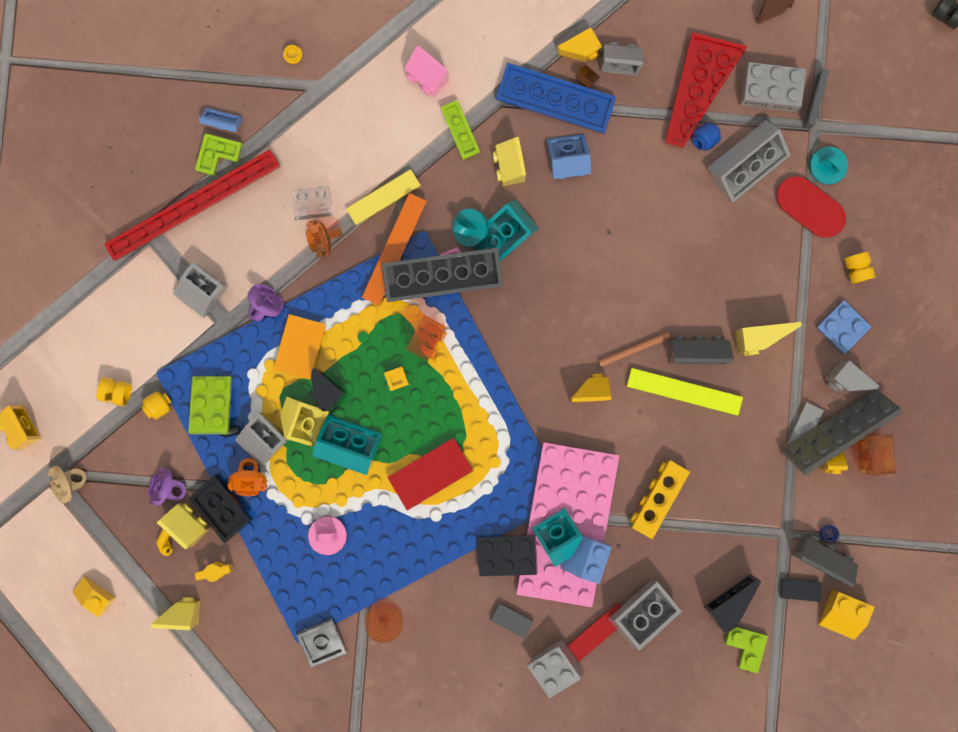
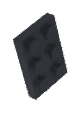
[189,474,253,543]
[477,535,538,576]

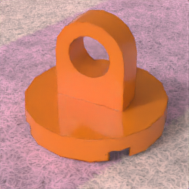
[228,458,267,496]

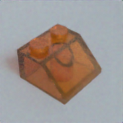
[406,315,447,362]

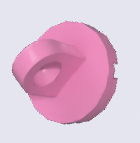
[308,516,347,555]

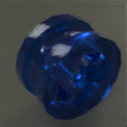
[820,525,839,543]

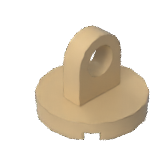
[48,466,87,504]

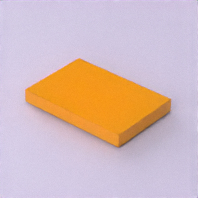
[273,314,326,380]

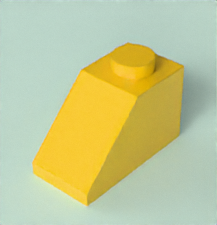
[557,28,602,62]
[72,576,116,617]

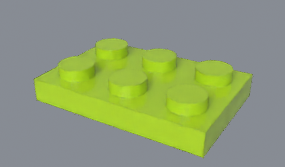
[188,376,232,434]

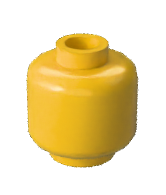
[141,391,171,420]

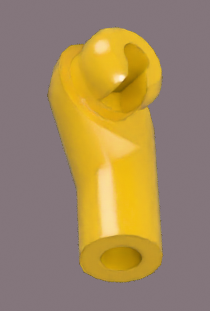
[156,529,173,556]

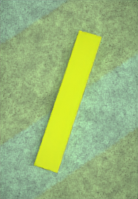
[626,368,743,416]

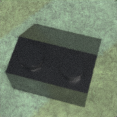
[312,368,348,412]

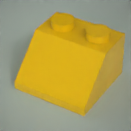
[0,405,41,451]
[818,589,875,640]

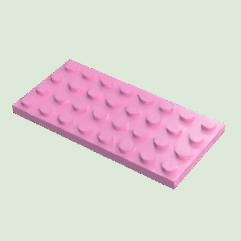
[516,442,619,607]

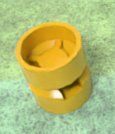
[844,252,876,284]
[96,377,132,407]

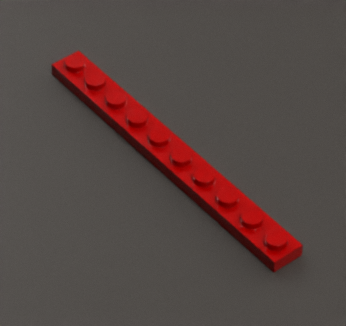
[104,149,281,261]

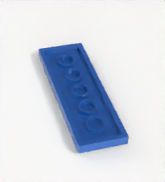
[496,62,616,134]

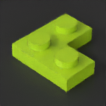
[195,133,243,176]
[725,627,768,674]

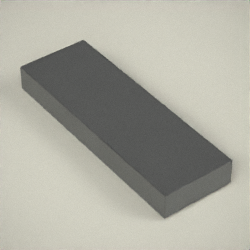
[803,69,830,129]

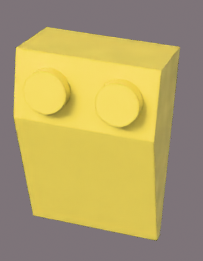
[735,322,802,356]

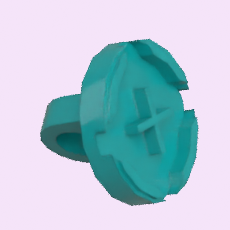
[809,147,848,185]
[452,209,489,247]

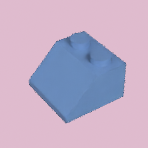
[547,134,591,179]
[560,534,612,584]

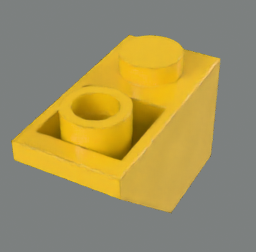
[818,451,848,474]

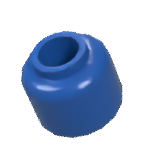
[692,122,721,151]

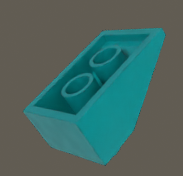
[474,200,539,262]

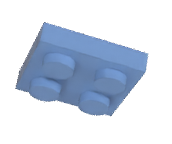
[816,300,871,354]

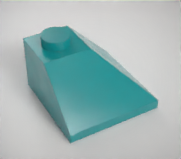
[532,508,583,567]

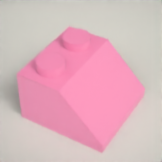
[404,45,449,97]

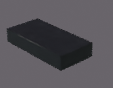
[780,578,822,602]

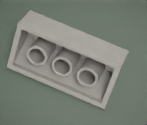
[707,120,791,203]

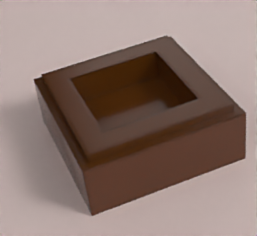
[575,65,600,88]

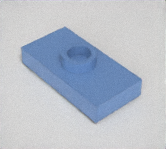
[199,108,242,132]

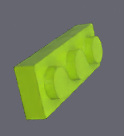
[440,100,480,160]

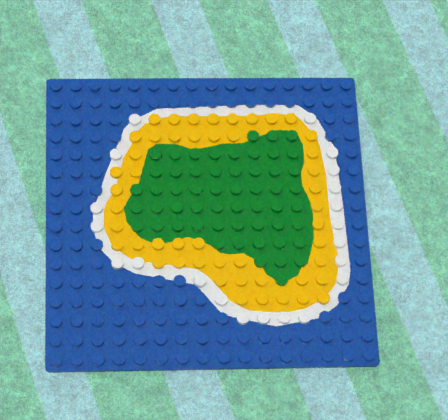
[157,231,542,643]

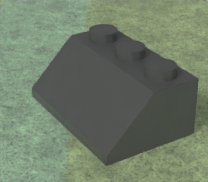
[669,336,734,364]
[791,534,858,587]

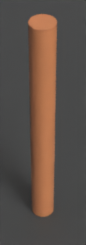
[598,331,671,367]

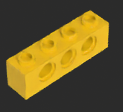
[629,460,690,539]

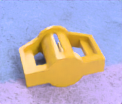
[194,562,234,582]

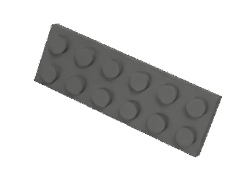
[782,389,902,476]

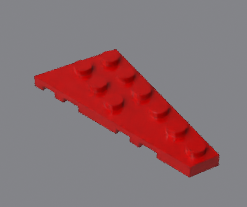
[664,32,747,148]

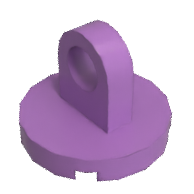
[247,284,284,322]
[148,467,186,506]

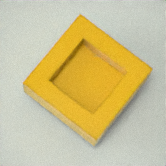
[384,367,409,391]

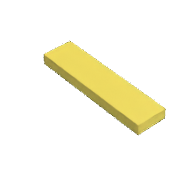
[346,169,421,226]

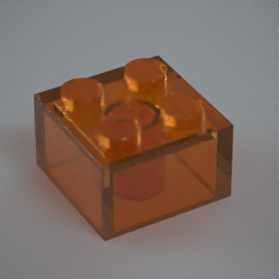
[856,434,896,475]

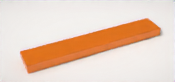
[362,193,427,306]

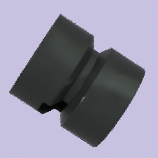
[931,0,958,30]

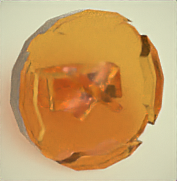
[306,219,343,258]
[365,604,403,643]

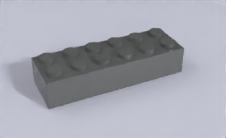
[381,248,503,302]

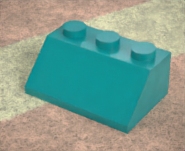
[312,415,382,475]

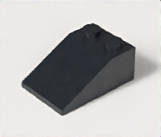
[704,574,761,632]

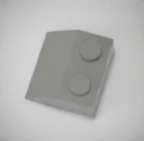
[600,42,643,76]
[824,360,879,392]

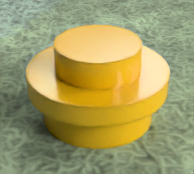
[283,45,302,64]

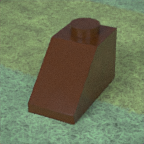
[756,0,795,24]

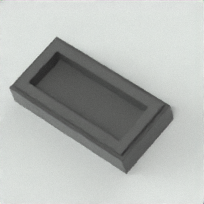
[490,602,534,639]

